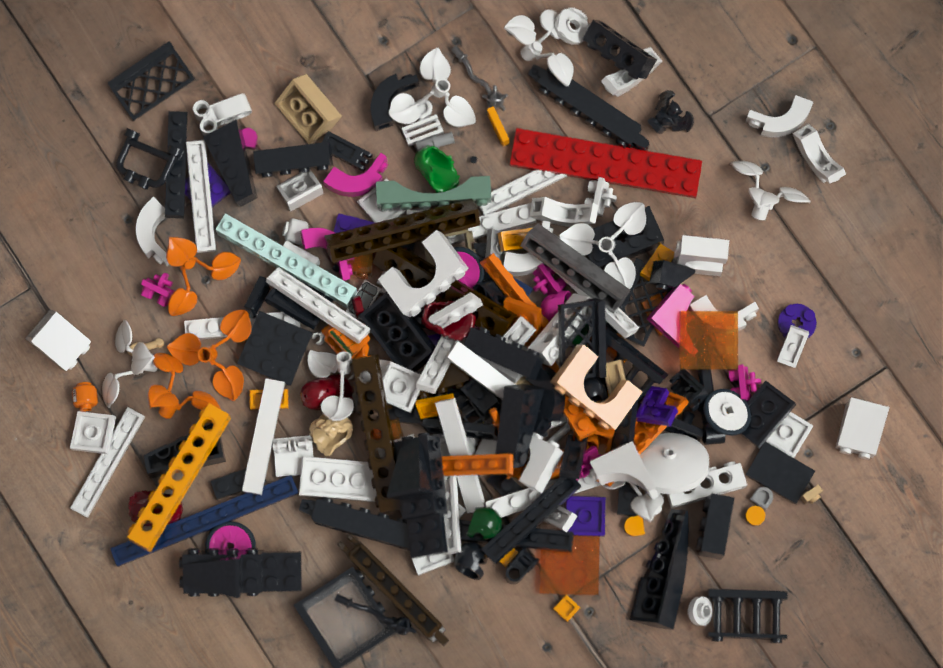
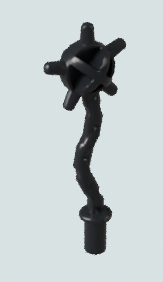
[334,594,417,635]

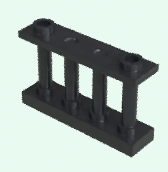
[587,327,669,412]
[707,589,787,643]

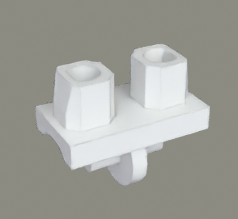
[584,177,617,216]

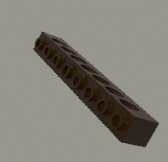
[324,199,480,263]
[372,246,517,337]
[350,354,401,513]

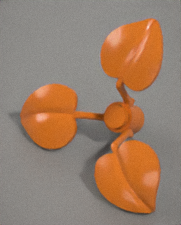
[166,237,241,316]
[167,310,252,401]
[148,353,221,419]

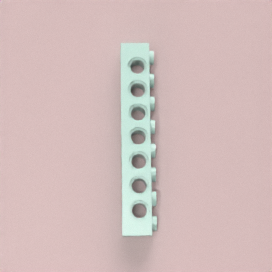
[215,213,357,308]

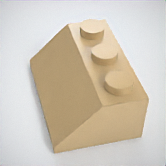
[275,74,342,144]

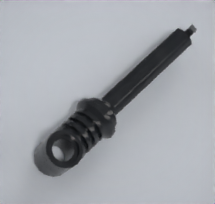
[691,335,726,445]

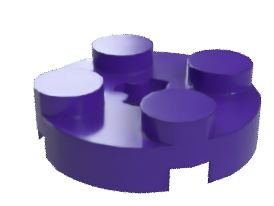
[777,304,817,339]

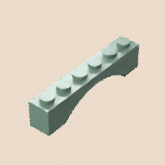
[376,176,491,211]

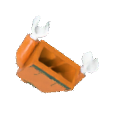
[312,323,371,380]

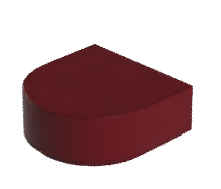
[352,296,364,318]

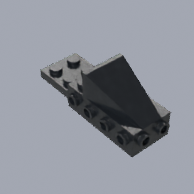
[387,433,448,559]
[179,548,302,598]

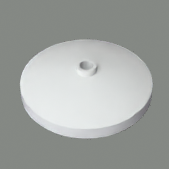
[639,433,709,494]

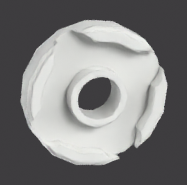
[555,8,590,45]

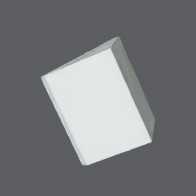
[276,170,324,212]

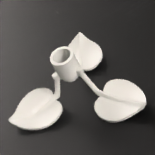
[504,10,574,87]
[388,48,476,127]
[730,161,811,220]
[560,202,646,289]
[102,320,157,408]
[308,350,394,421]
[602,481,664,522]

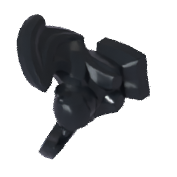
[647,90,694,134]

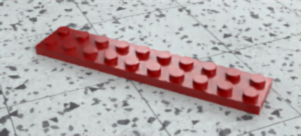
[510,128,703,198]

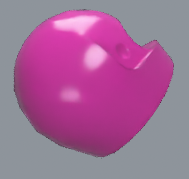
[540,291,572,322]

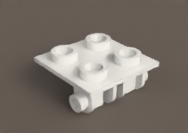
[273,435,313,477]

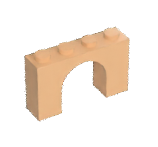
[551,345,642,430]

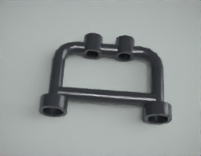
[116,128,184,190]

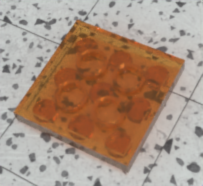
[680,311,738,369]
[540,536,600,596]

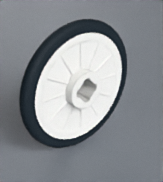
[704,389,751,436]

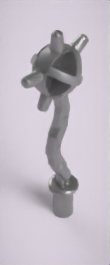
[451,45,508,111]

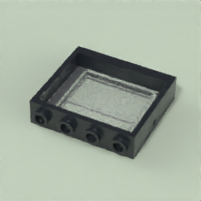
[293,567,396,668]

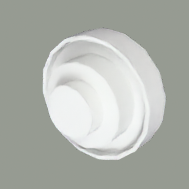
[688,597,713,626]

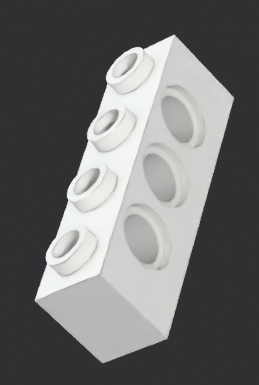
[527,293,590,366]
[667,461,747,509]

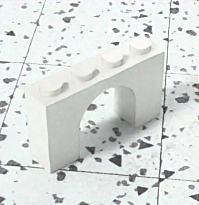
[378,230,469,317]
[672,235,729,276]
[475,421,564,494]

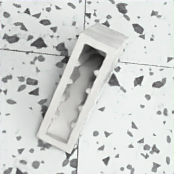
[590,441,659,500]

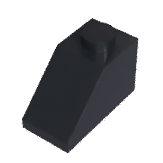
[649,260,695,291]

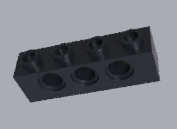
[582,20,657,80]

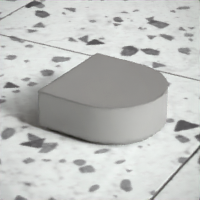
[750,487,773,511]

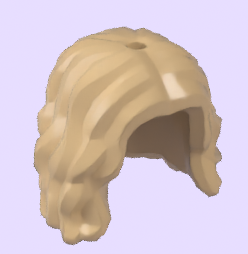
[309,414,353,456]

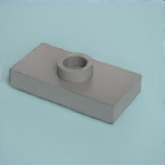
[485,228,504,265]

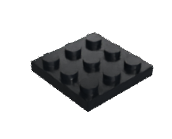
[237,311,313,386]

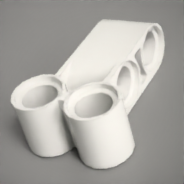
[193,94,252,136]

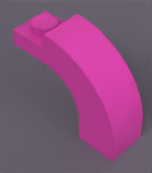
[323,153,388,197]
[300,228,354,281]

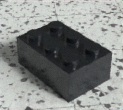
[695,493,735,560]

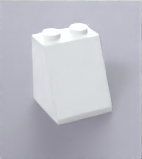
[25,309,91,371]
[835,397,889,459]

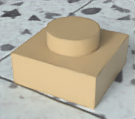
[801,484,823,504]

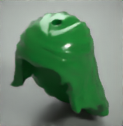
[414,145,460,193]

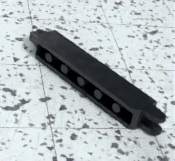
[528,64,649,151]
[299,497,410,551]

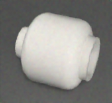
[282,218,309,245]

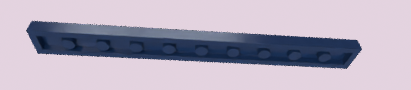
[110,475,299,567]

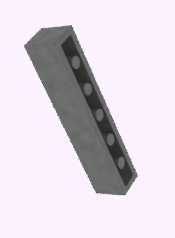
[520,223,631,313]

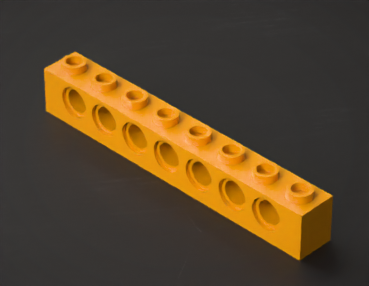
[127,403,231,552]

